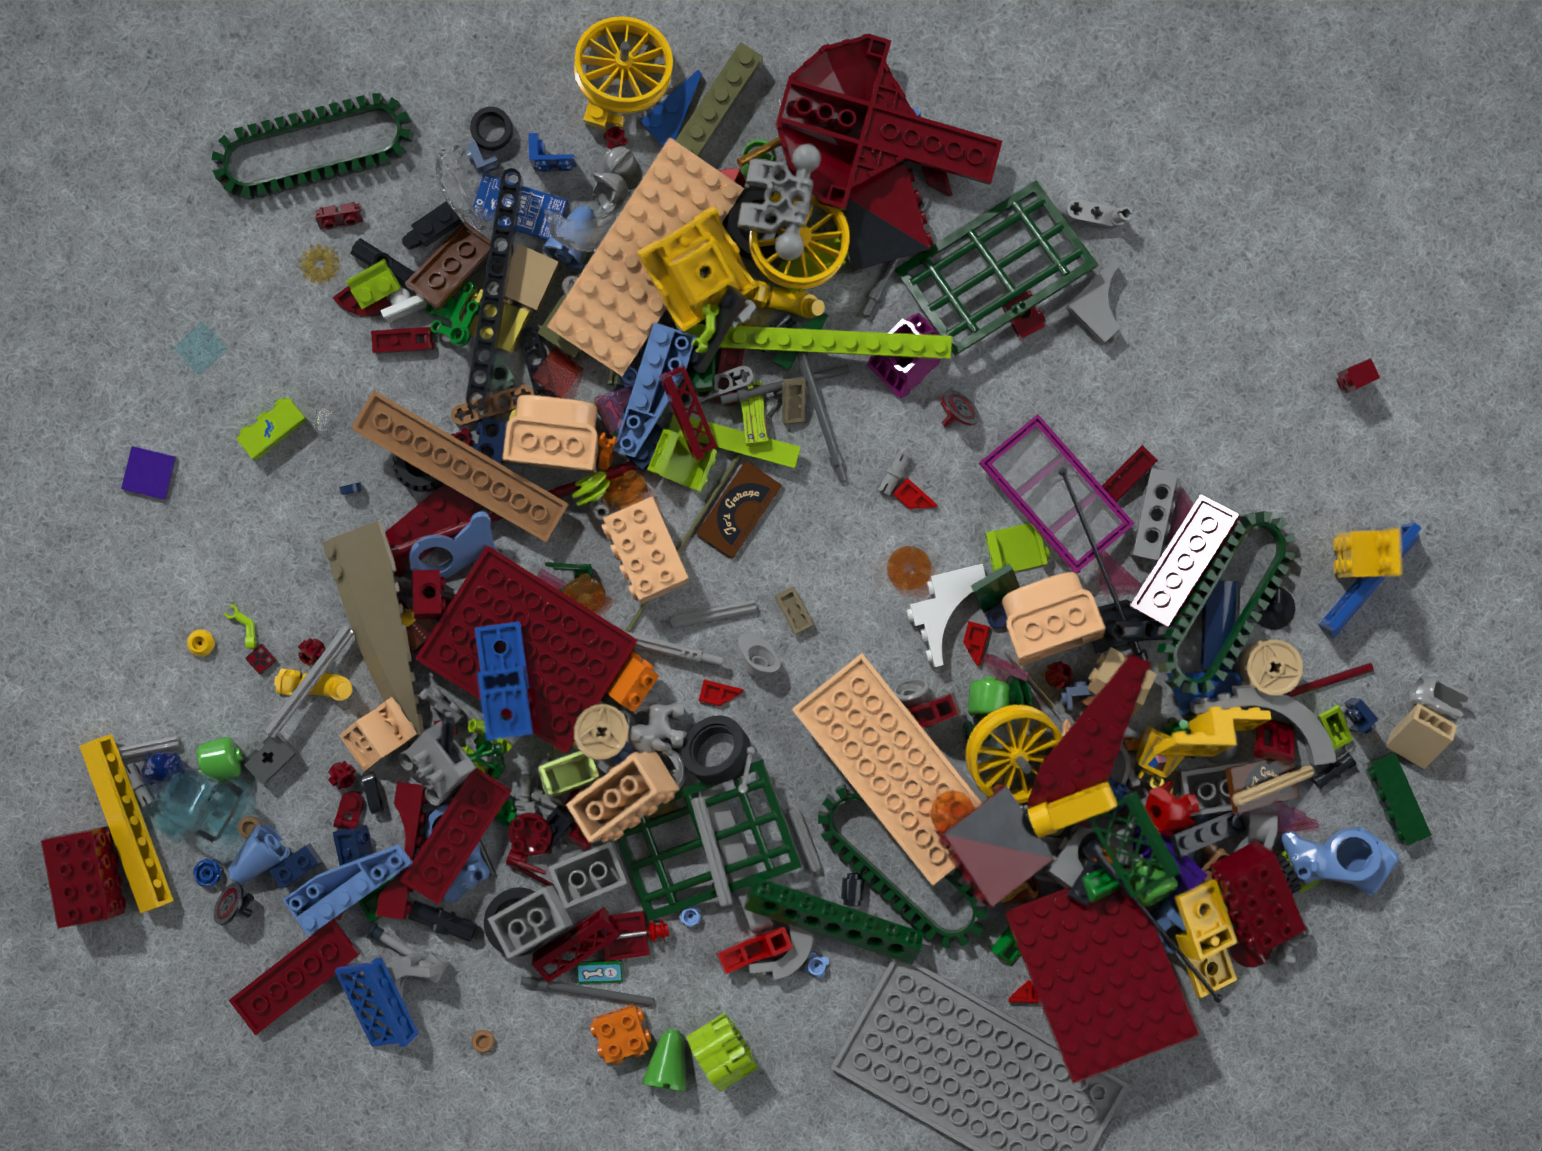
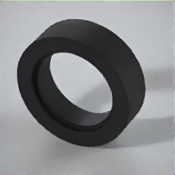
[723,191,786,260]
[681,715,751,785]
[484,887,545,957]

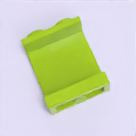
[647,429,717,492]
[984,523,1050,572]

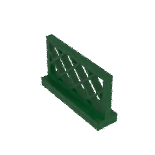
[1088,791,1180,898]

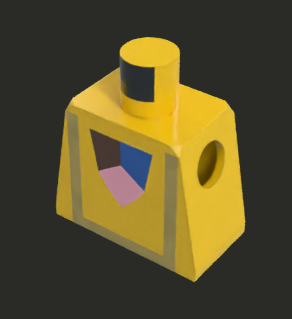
[1135,726,1185,783]

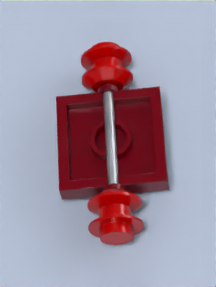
[580,910,670,961]

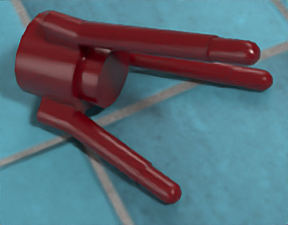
[506,849,554,887]

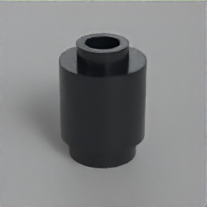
[841,873,864,906]

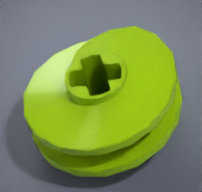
[572,471,610,506]

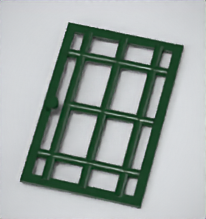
[895,180,1098,356]
[617,759,803,922]

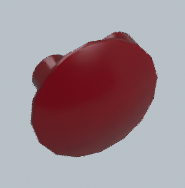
[509,813,552,856]

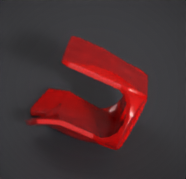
[1144,781,1199,834]

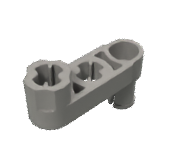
[1059,199,1133,228]

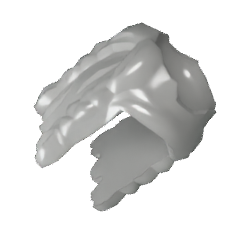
[1406,676,1469,724]

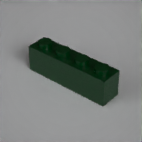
[1366,752,1432,846]

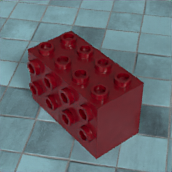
[41,826,126,929]
[1210,841,1306,955]

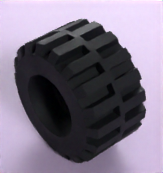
[392,455,443,492]

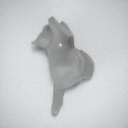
[1107,817,1143,868]

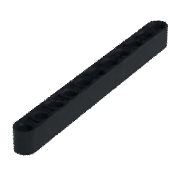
[466,168,524,411]

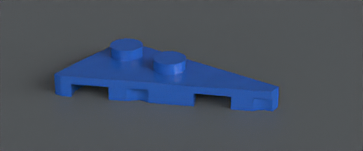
[641,70,702,146]

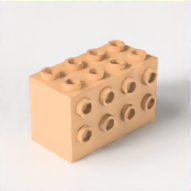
[601,496,690,605]
[566,751,680,843]

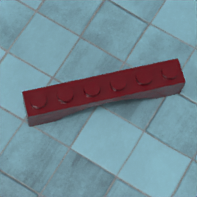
[907,692,962,728]
[376,782,428,920]

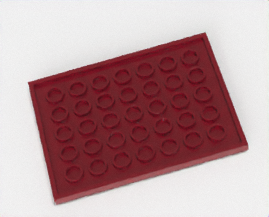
[415,545,639,754]
[1004,866,1200,1084]

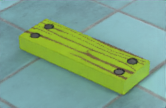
[741,381,768,446]

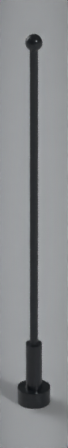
[1058,468,1149,660]
[1083,840,1222,1003]

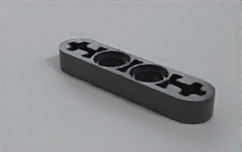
[519,327,557,398]

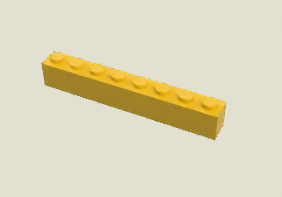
[79,734,174,914]

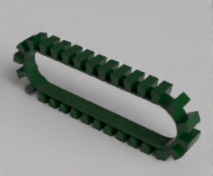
[211,93,413,199]
[1157,511,1296,694]
[818,784,987,948]

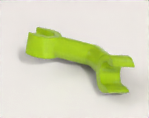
[692,303,719,353]
[224,604,257,649]

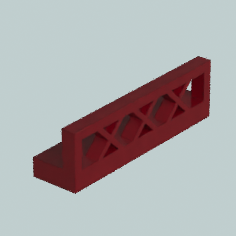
[659,365,717,460]
[532,907,620,983]

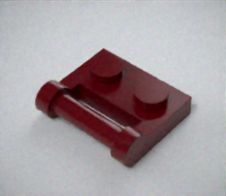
[1253,719,1295,764]

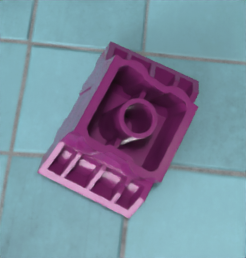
[867,313,941,399]

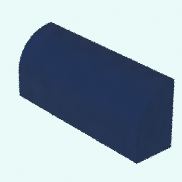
[1200,580,1239,670]

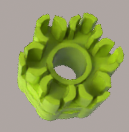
[686,1012,759,1092]

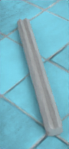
[265,626,354,738]

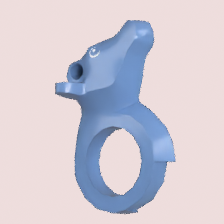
[410,512,496,579]
[424,803,490,902]
[1280,827,1382,884]

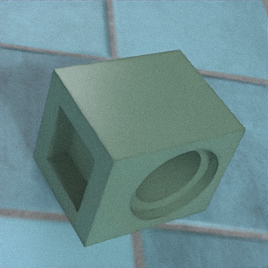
[492,355,516,391]

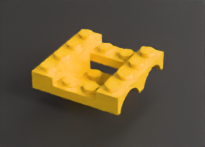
[636,207,758,332]

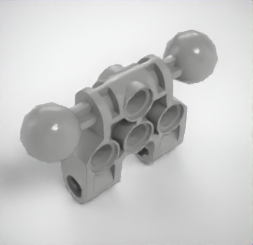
[737,144,821,261]

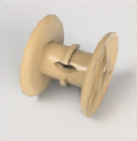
[1239,640,1303,695]
[572,701,628,760]

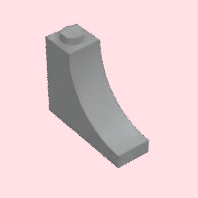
[1065,258,1121,345]

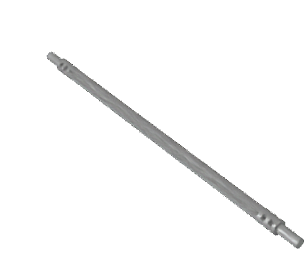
[394,576,724,666]

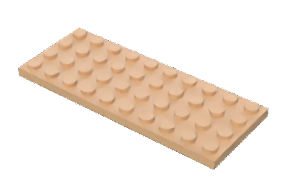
[547,138,744,376]
[792,653,982,886]

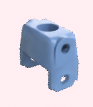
[1337,826,1399,897]

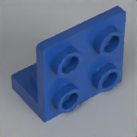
[528,133,577,172]

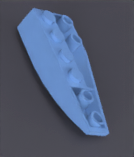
[613,323,697,457]
[283,844,412,936]

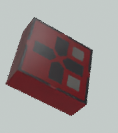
[245,644,277,675]

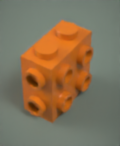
[606,650,660,712]
[590,1004,652,1065]

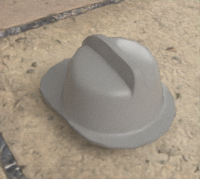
[594,147,639,183]
[738,632,781,681]

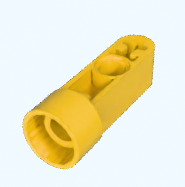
[1028,783,1117,838]

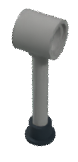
[366,922,449,983]

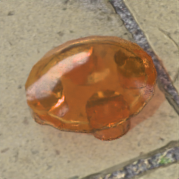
[561,574,606,613]
[930,790,975,831]

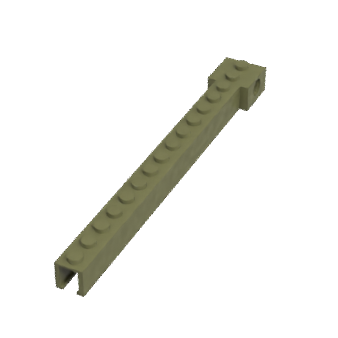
[538,42,763,360]

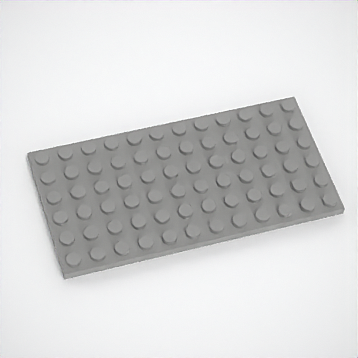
[830,958,1129,1151]

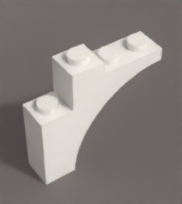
[906,564,986,667]

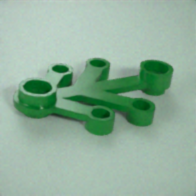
[425,282,481,347]

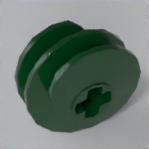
[1006,674,1032,707]

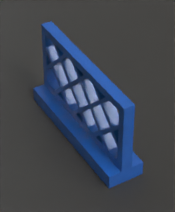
[335,957,419,1047]

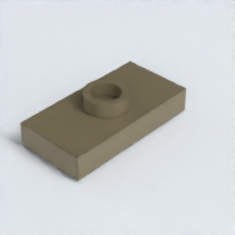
[782,378,806,424]
[774,586,814,635]

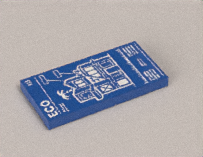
[470,173,568,240]

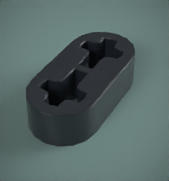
[362,771,384,815]

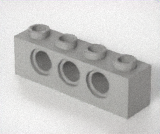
[1130,468,1180,561]

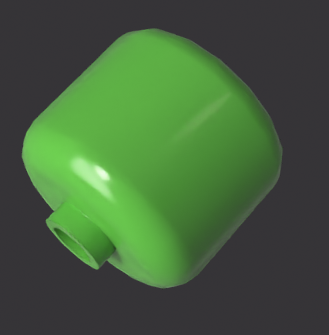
[968,676,1011,719]
[197,737,243,784]
[1129,858,1178,906]

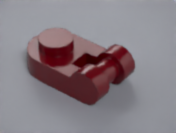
[333,791,363,829]

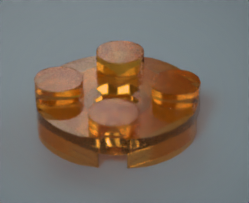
[604,470,649,510]
[887,546,931,590]

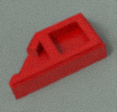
[893,478,937,509]
[963,621,990,666]
[698,679,744,706]
[1008,980,1040,1003]

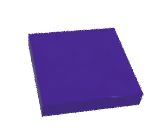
[121,446,176,500]

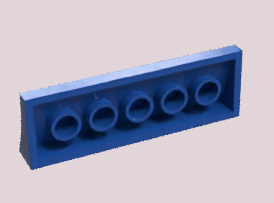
[1318,522,1422,638]

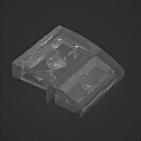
[734,93,781,151]

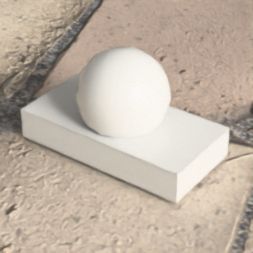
[381,288,427,323]

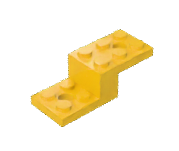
[1332,529,1401,578]
[1153,707,1271,757]
[1175,879,1238,998]

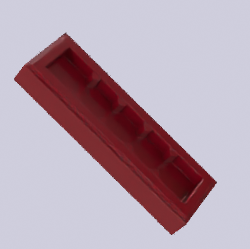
[1102,445,1158,502]

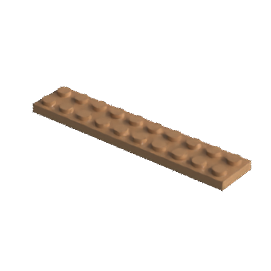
[350,390,568,542]

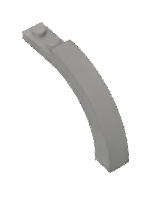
[1189,685,1337,765]

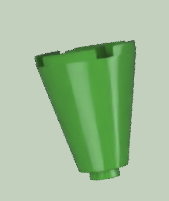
[642,1029,686,1092]

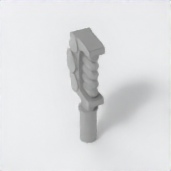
[515,774,538,817]

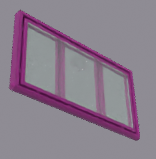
[978,414,1135,574]

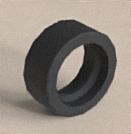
[470,106,513,151]

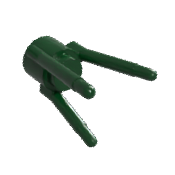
[545,562,592,593]

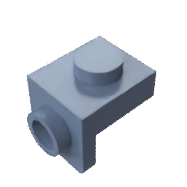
[466,141,500,173]
[1061,681,1094,710]

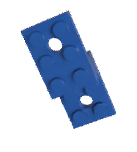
[475,621,533,740]

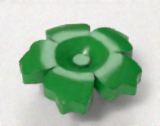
[494,800,517,826]

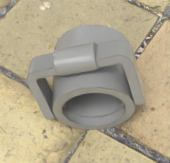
[1248,813,1278,851]

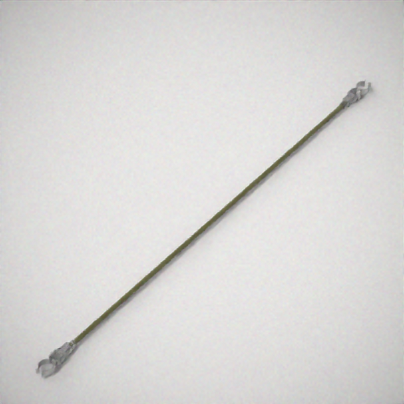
[530,392,782,791]

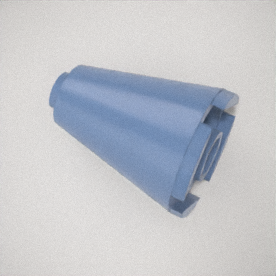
[543,205,596,270]
[228,824,290,884]

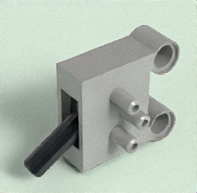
[398,716,476,806]

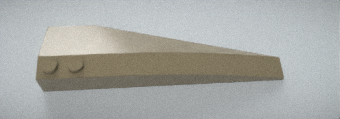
[322,520,424,747]

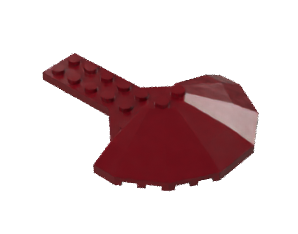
[775,33,1003,211]

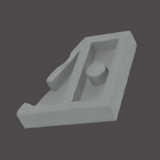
[419,687,464,723]

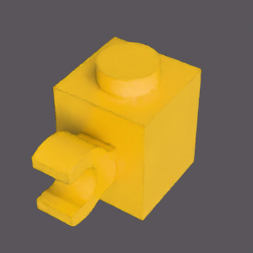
[583,101,625,131]

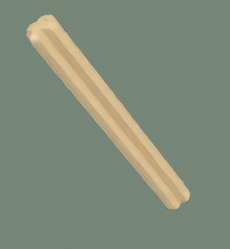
[1232,765,1314,806]

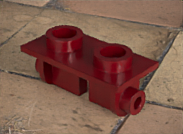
[315,202,363,230]

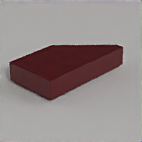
[921,165,953,197]

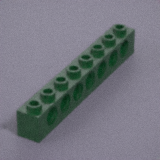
[744,877,924,965]

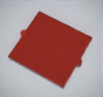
[532,347,583,398]

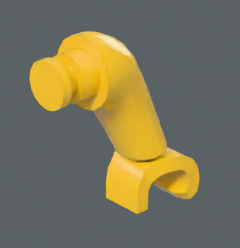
[743,280,825,318]
[274,669,352,701]

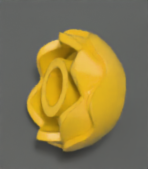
[187,629,215,657]

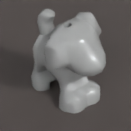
[628,703,684,753]

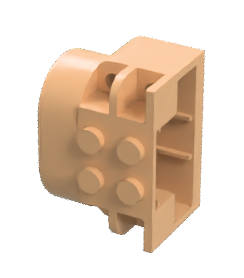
[503,395,599,473]
[1002,572,1105,666]

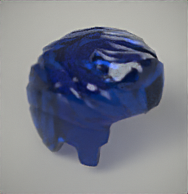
[140,751,182,785]

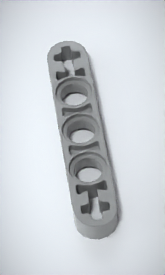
[661,366,755,416]

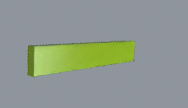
[668,412,801,469]

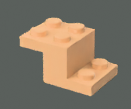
[339,697,417,772]

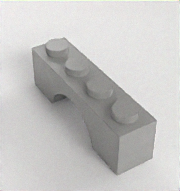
[1045,813,1120,889]

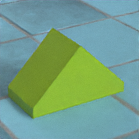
[1317,705,1353,750]

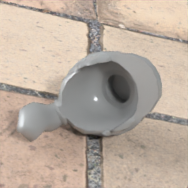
[592,172,629,232]
[651,738,687,788]

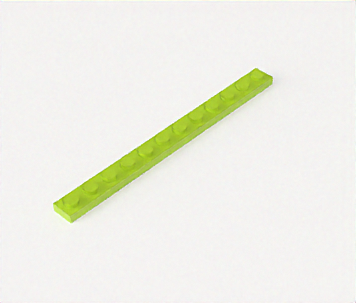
[685,324,952,359]

